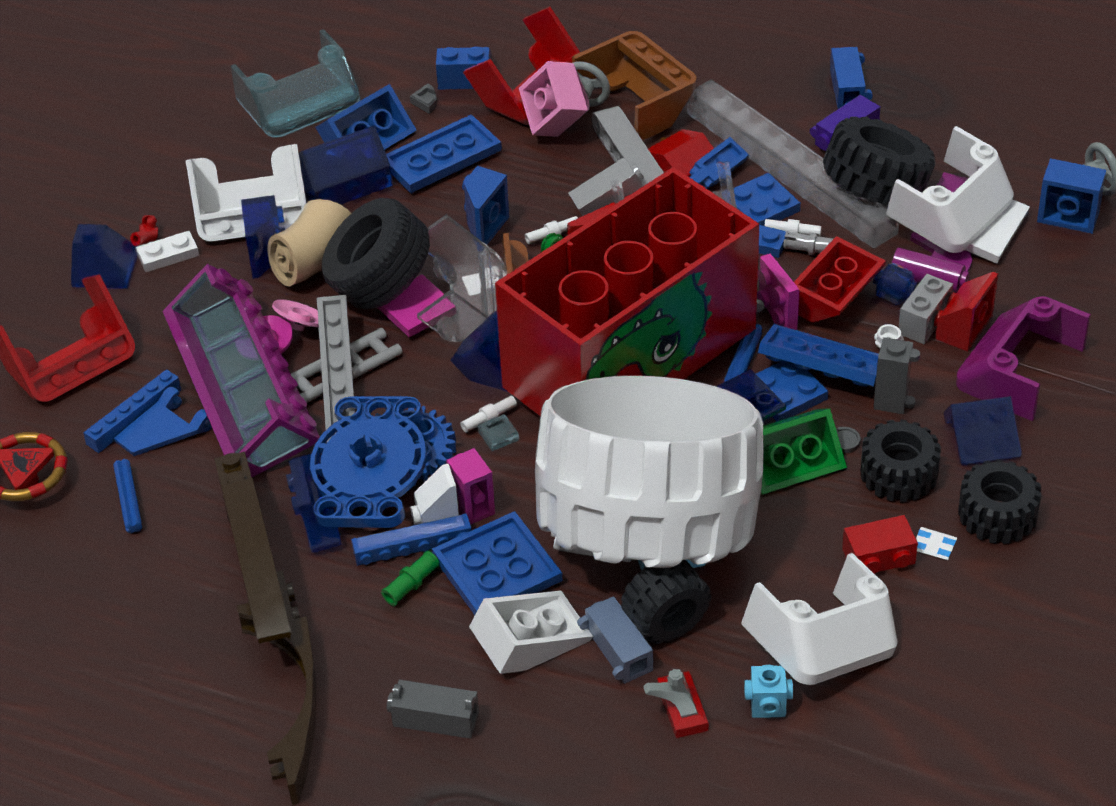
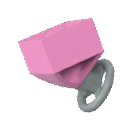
[519,61,610,137]

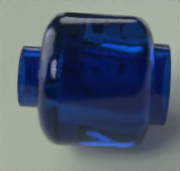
[872,263,918,305]

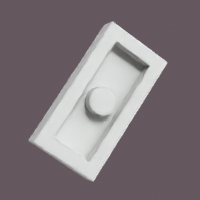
[136,231,199,272]

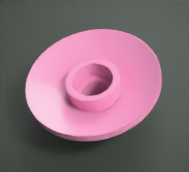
[272,300,319,331]

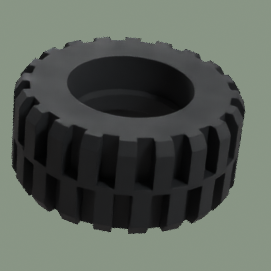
[823,116,936,206]

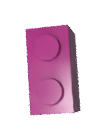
[446,448,495,525]

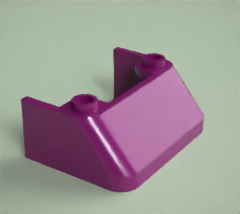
[956,296,1091,421]

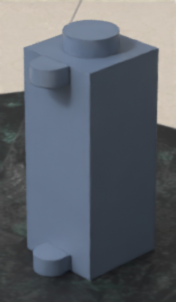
[577,596,653,684]

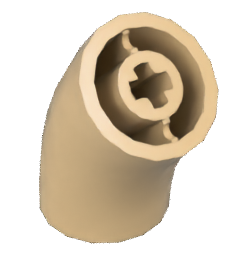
[267,199,351,287]

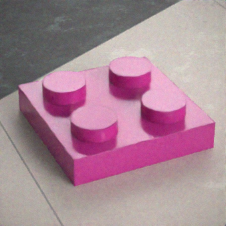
[757,253,799,330]

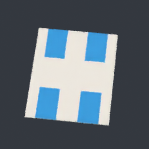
[916,527,957,560]

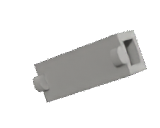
[568,157,644,216]

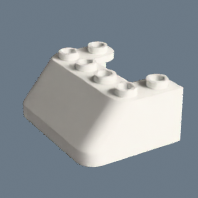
[186,144,306,241]

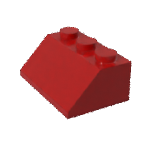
[794,236,886,322]

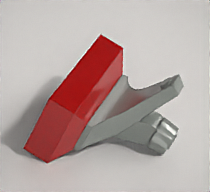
[643,669,709,738]

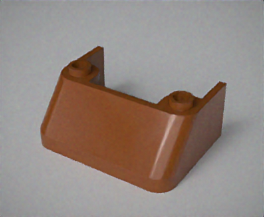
[572,31,697,141]

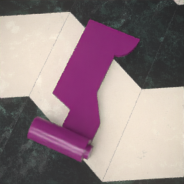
[891,172,972,293]

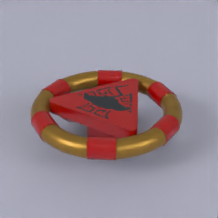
[0,432,68,501]

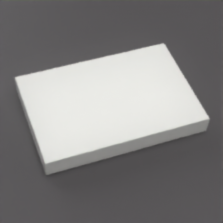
[964,199,1030,264]

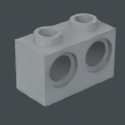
[899,274,953,344]

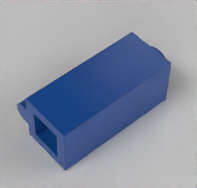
[830,47,873,109]

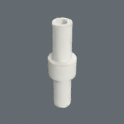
[525,216,578,244]
[765,219,822,237]
[460,396,517,433]

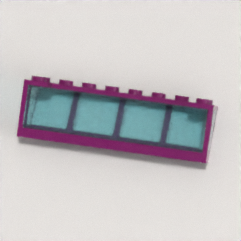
[163,264,320,477]

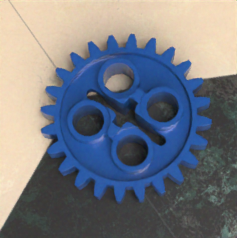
[361,406,456,486]

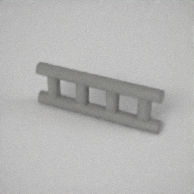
[291,328,403,403]

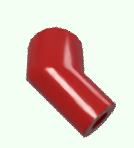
[130,215,158,246]

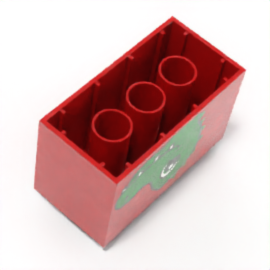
[495,167,759,416]

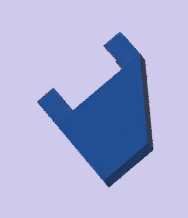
[113,386,212,456]

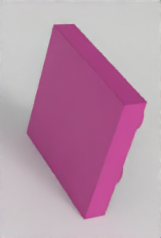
[378,274,456,337]

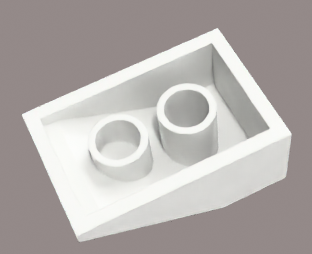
[469,591,593,674]

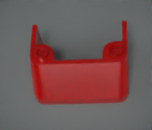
[463,6,580,125]
[0,274,135,402]

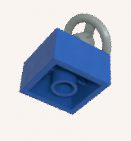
[1037,142,1116,234]

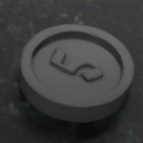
[836,427,861,453]

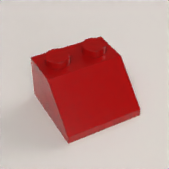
[934,272,998,352]

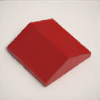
[648,129,714,177]

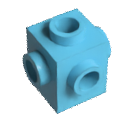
[744,665,793,718]

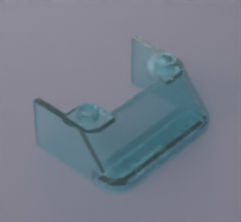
[231,29,360,137]

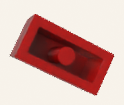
[842,515,918,574]

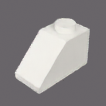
[410,463,459,525]

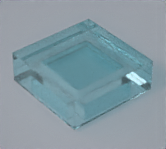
[478,414,519,451]

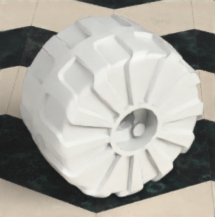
[535,376,763,568]

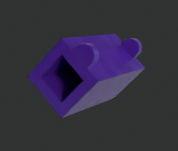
[810,95,881,151]

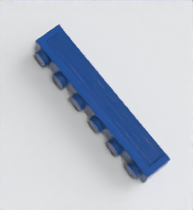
[83,369,181,453]
[351,513,472,566]

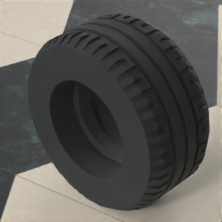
[322,198,430,309]

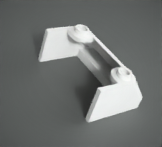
[886,126,1014,253]
[741,553,898,685]

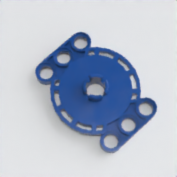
[310,396,427,528]

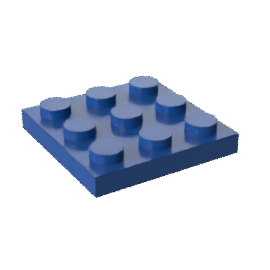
[432,511,563,615]

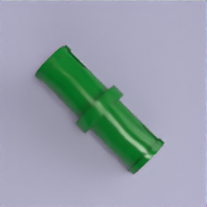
[381,551,440,606]

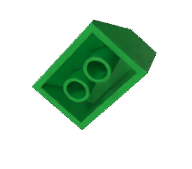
[760,408,847,494]

